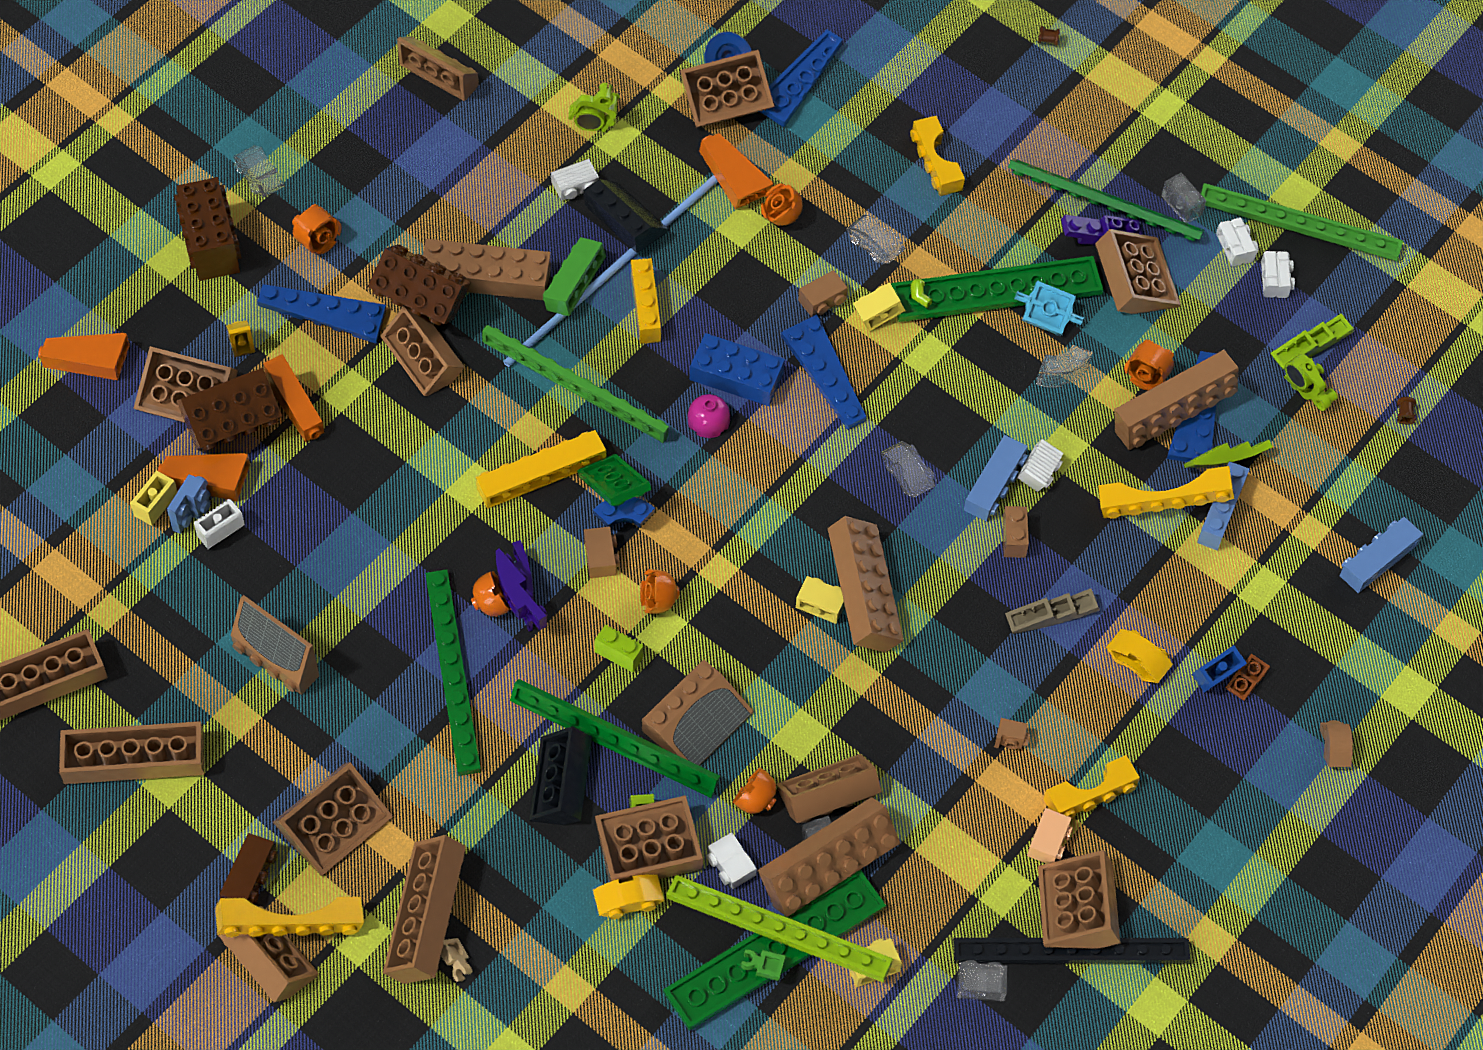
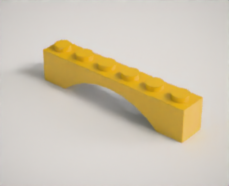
[1098,466,1234,519]
[215,897,364,937]

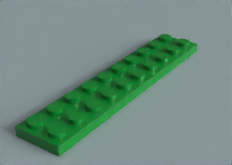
[891,256,1103,322]
[663,870,886,1031]

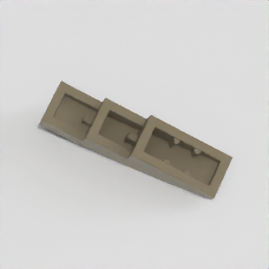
[1005,588,1100,634]

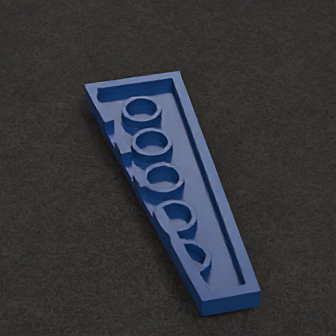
[760,29,843,127]
[257,284,387,344]
[781,315,866,430]
[1167,351,1216,462]

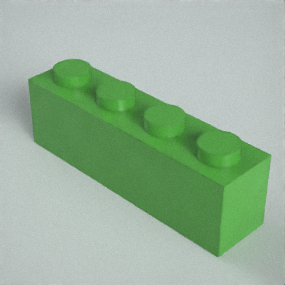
[543,237,606,316]

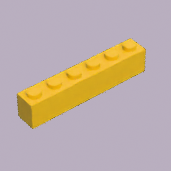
[476,430,606,509]

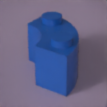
[593,497,655,528]

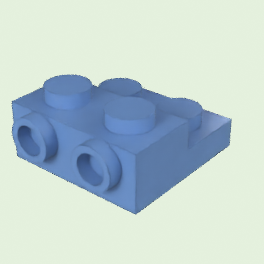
[167,474,211,534]

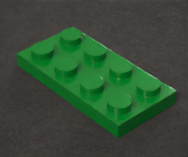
[577,454,652,506]

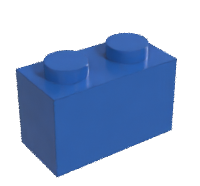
[1191,645,1247,693]

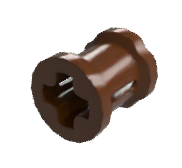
[1038,26,1060,46]
[1397,397,1416,425]

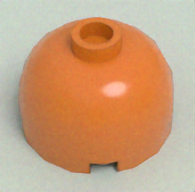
[761,183,803,226]
[640,569,680,614]
[471,571,511,617]
[733,768,776,814]

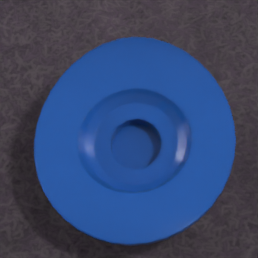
[704,32,752,63]

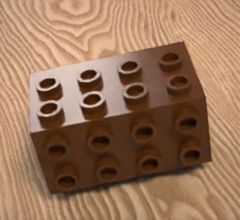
[174,177,242,281]
[368,244,471,325]
[177,368,282,451]

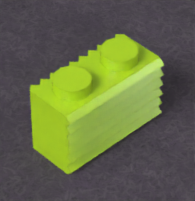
[594,625,643,673]

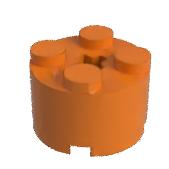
[292,204,342,255]
[1124,339,1174,391]

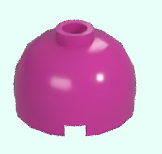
[687,394,730,438]

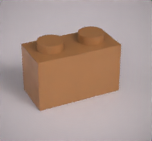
[798,270,848,317]
[1002,506,1029,558]
[584,526,620,578]

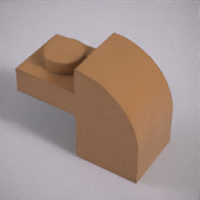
[1320,720,1353,767]

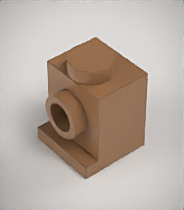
[994,718,1030,749]

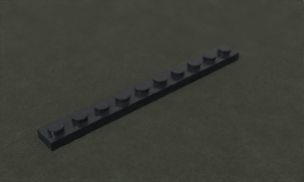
[953,938,1191,964]

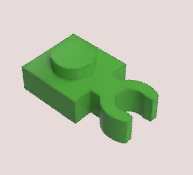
[741,949,785,981]

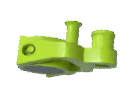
[568,83,620,133]
[1283,354,1338,411]

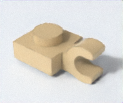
[441,938,472,982]

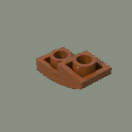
[1225,654,1270,701]

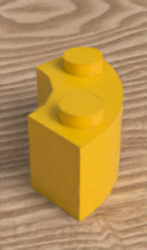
[1106,629,1173,683]
[593,875,664,919]

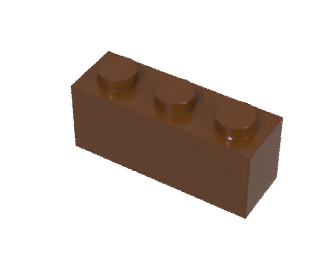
[219,833,278,905]

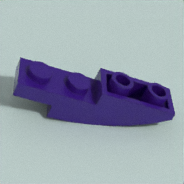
[1061,214,1142,245]
[496,548,548,630]

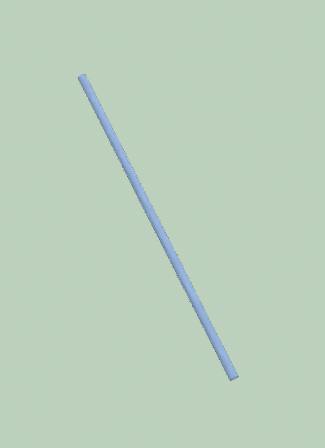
[503,175,718,367]

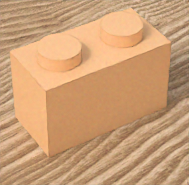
[1027,808,1073,864]

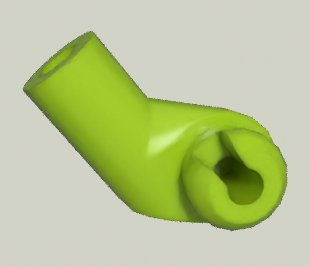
[910,279,933,308]

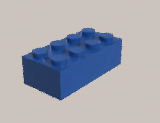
[690,333,785,406]

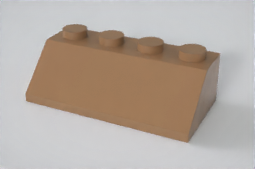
[397,37,479,101]
[380,306,465,396]
[776,754,882,823]
[218,906,319,1003]

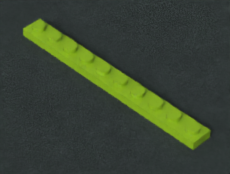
[666,875,893,983]

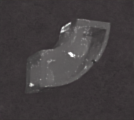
[234,145,285,198]
[846,215,905,263]
[1036,345,1093,387]
[881,441,935,498]

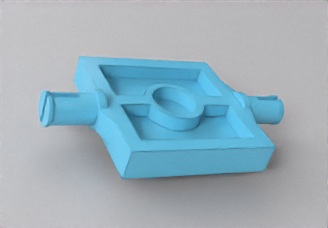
[1014,281,1084,336]

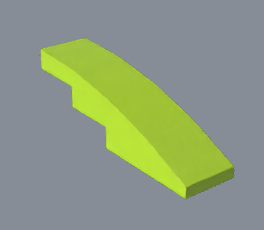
[1271,313,1354,370]
[1184,440,1273,468]

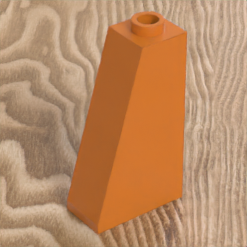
[699,133,773,209]
[38,333,130,380]
[263,354,324,442]
[157,453,250,502]

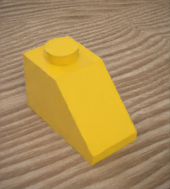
[226,320,255,357]

